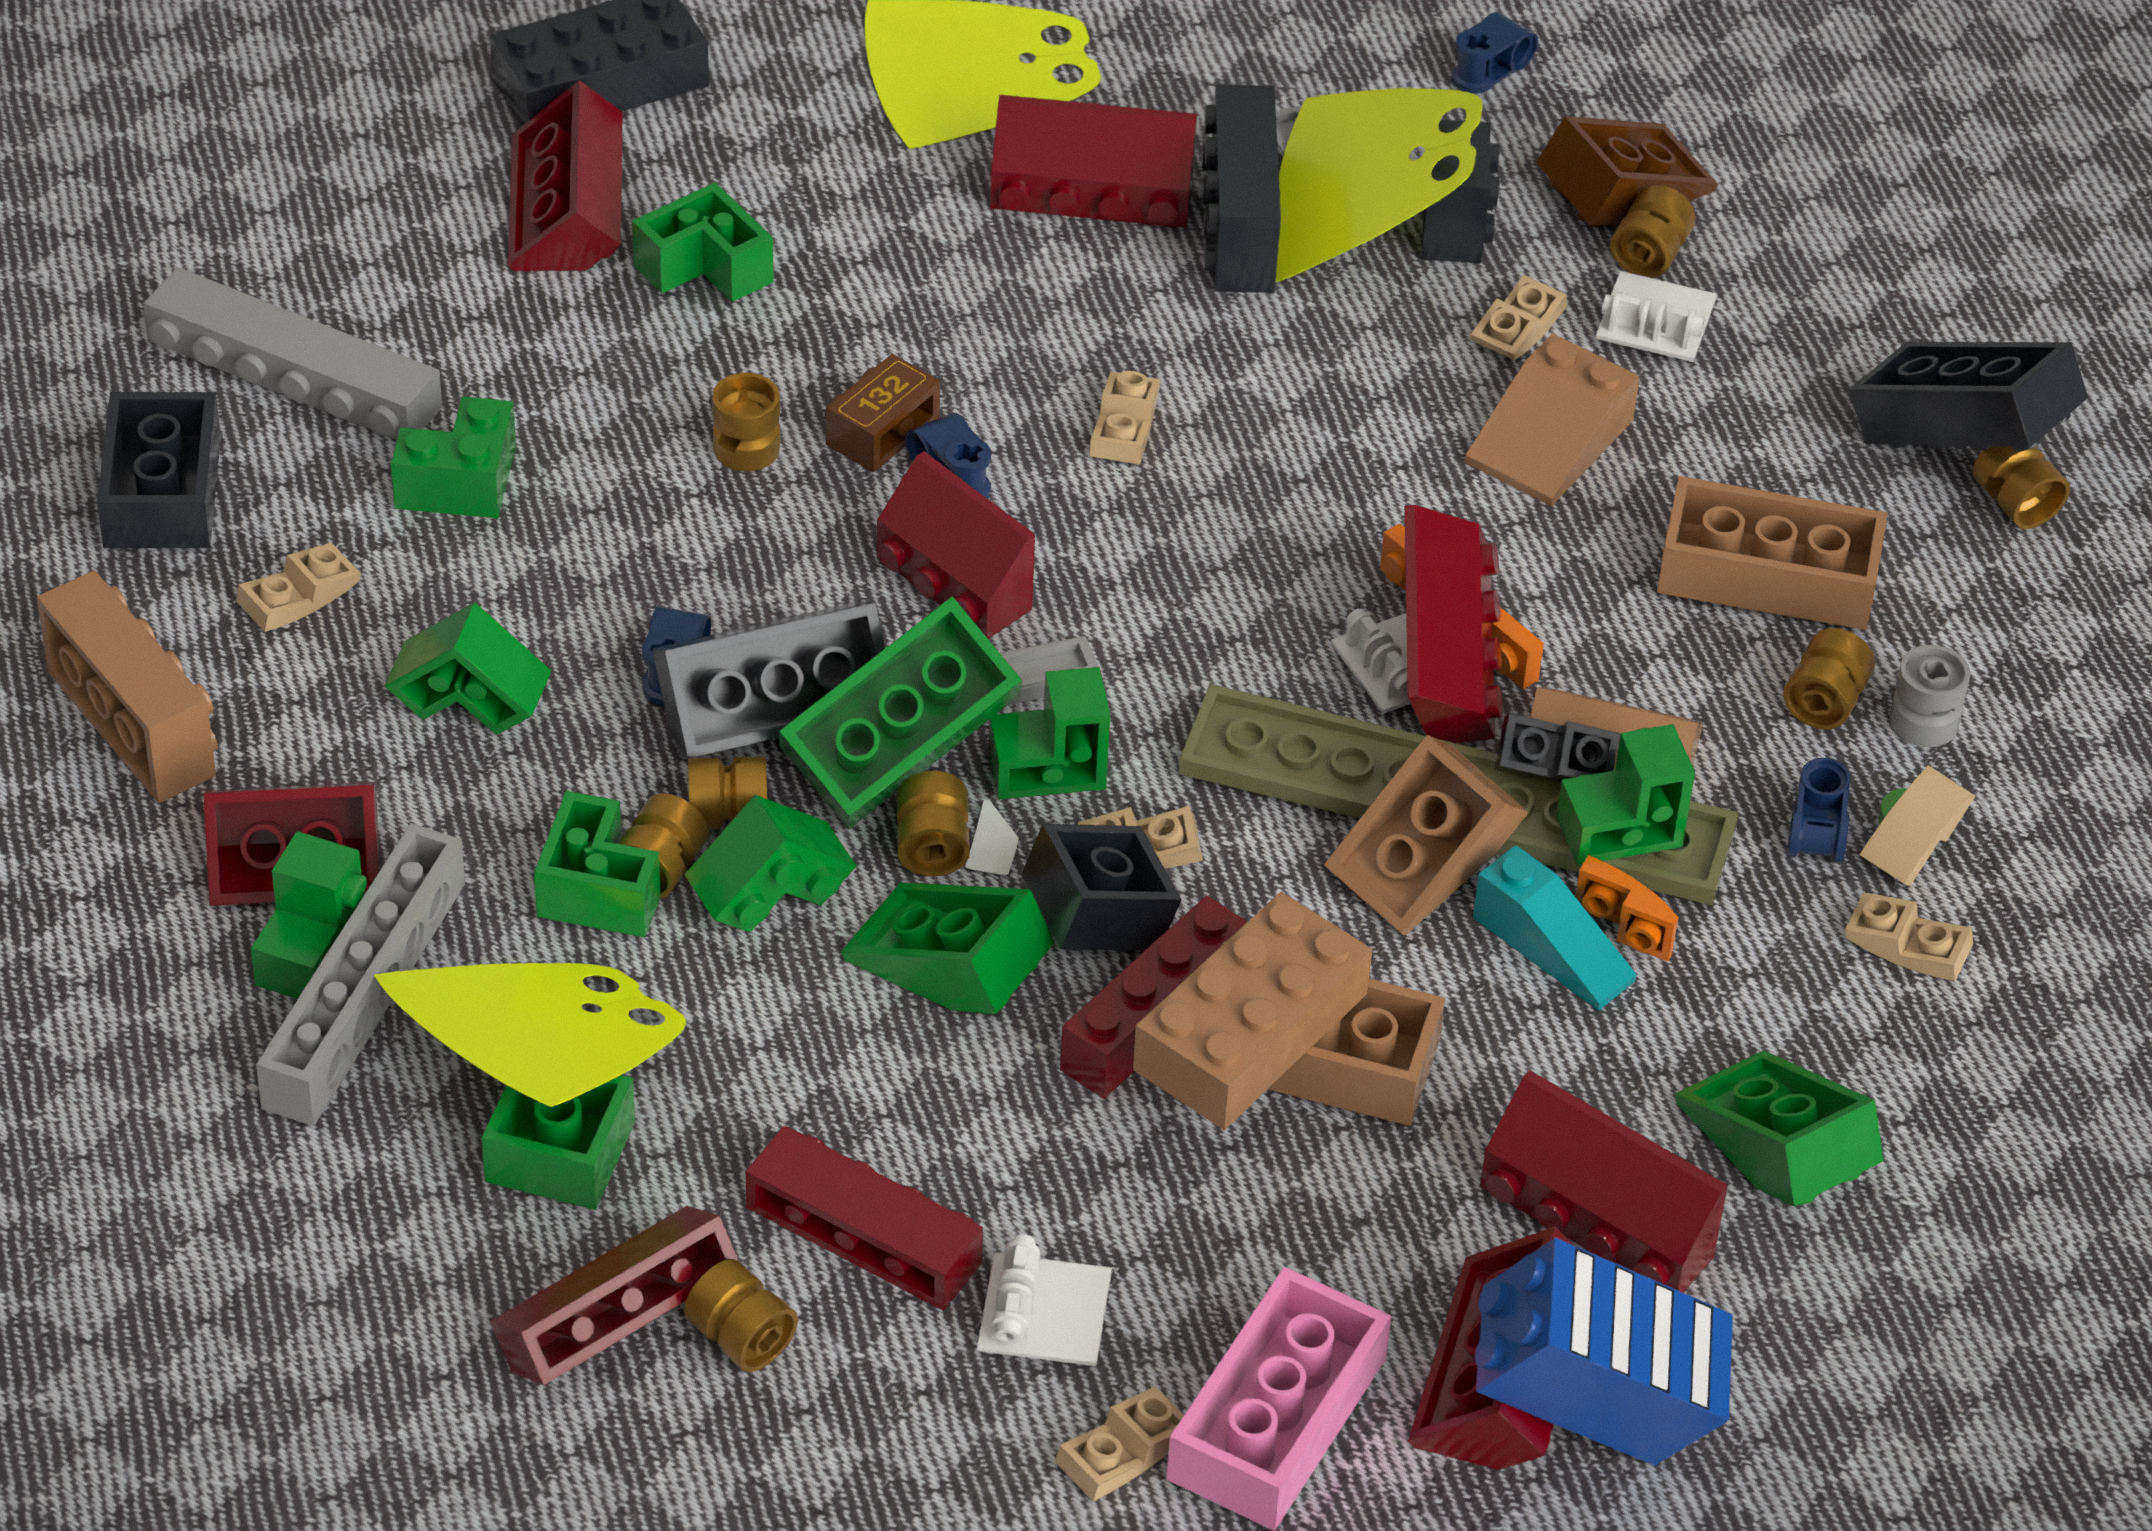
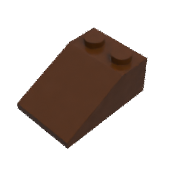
[1536,116,1719,227]

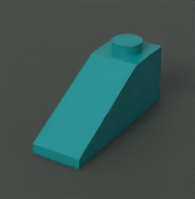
[1473,845,1637,1011]

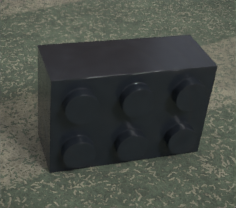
[97,392,221,548]

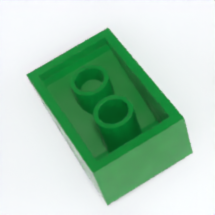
[841,882,1055,1014]
[1675,1050,1884,1207]

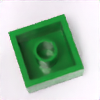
[482,1075,635,1210]

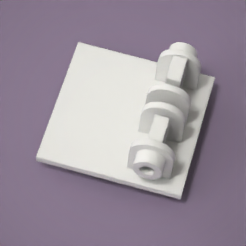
[1595,271,1717,362]
[1330,608,1411,714]
[977,1234,1112,1366]

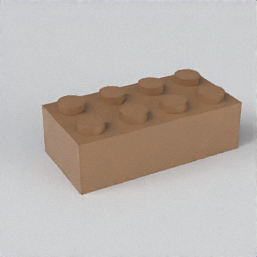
[1657,476,1888,630]
[37,570,218,804]
[1133,892,1372,1130]
[1223,942,1445,1126]

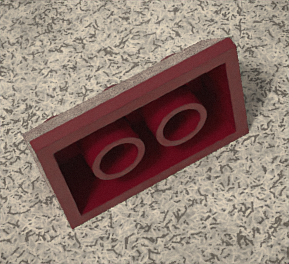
[876,452,1035,639]
[203,782,379,906]

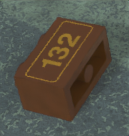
[825,353,940,473]

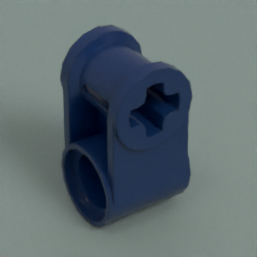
[1451,12,1538,94]
[906,412,991,499]
[642,606,712,706]
[1787,758,1850,864]

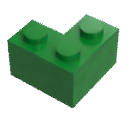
[632,182,774,302]
[391,396,516,519]
[384,602,552,735]
[988,667,1110,800]
[1556,724,1695,865]
[534,791,661,938]
[684,795,857,932]
[251,831,366,999]

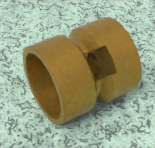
[1610,185,1696,278]
[712,372,780,471]
[1973,447,2070,529]
[1783,628,1876,730]
[688,756,767,829]
[897,771,970,876]
[617,793,709,899]
[684,1259,799,1372]

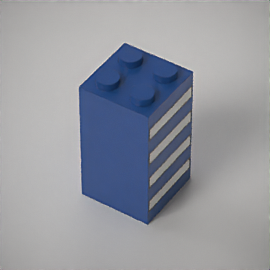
[1475,1238,1733,1466]

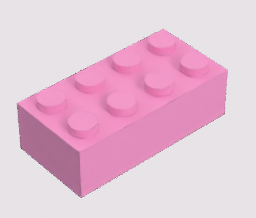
[1166,1267,1391,1531]

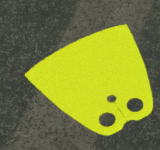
[864,0,1101,149]
[1276,88,1483,282]
[374,963,686,1107]

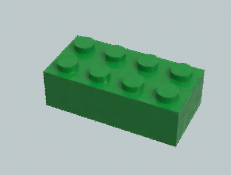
[779,596,1022,830]

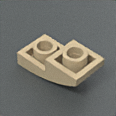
[1471,275,1567,360]
[1089,371,1161,465]
[236,543,361,632]
[1860,766,1976,886]
[1078,806,1203,869]
[1845,892,1973,981]
[1055,1386,1184,1501]

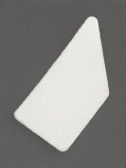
[965,800,1019,875]

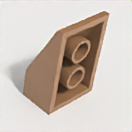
[1464,333,1640,506]
[1324,735,1529,935]

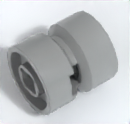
[1889,645,1971,747]

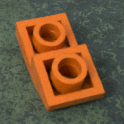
[1575,855,1679,962]

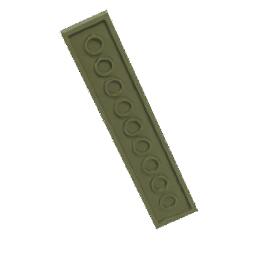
[1178,684,1739,905]

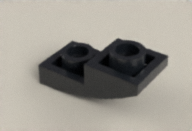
[1495,713,1620,782]

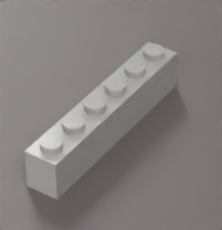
[143,267,442,440]

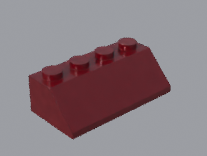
[507,80,623,271]
[990,94,1197,228]
[1404,505,1503,743]
[1480,1070,1728,1293]
[1408,1227,1573,1470]

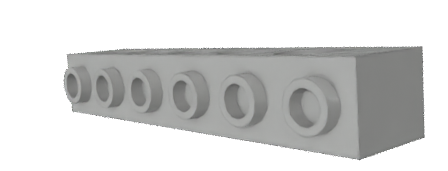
[256,823,465,1126]

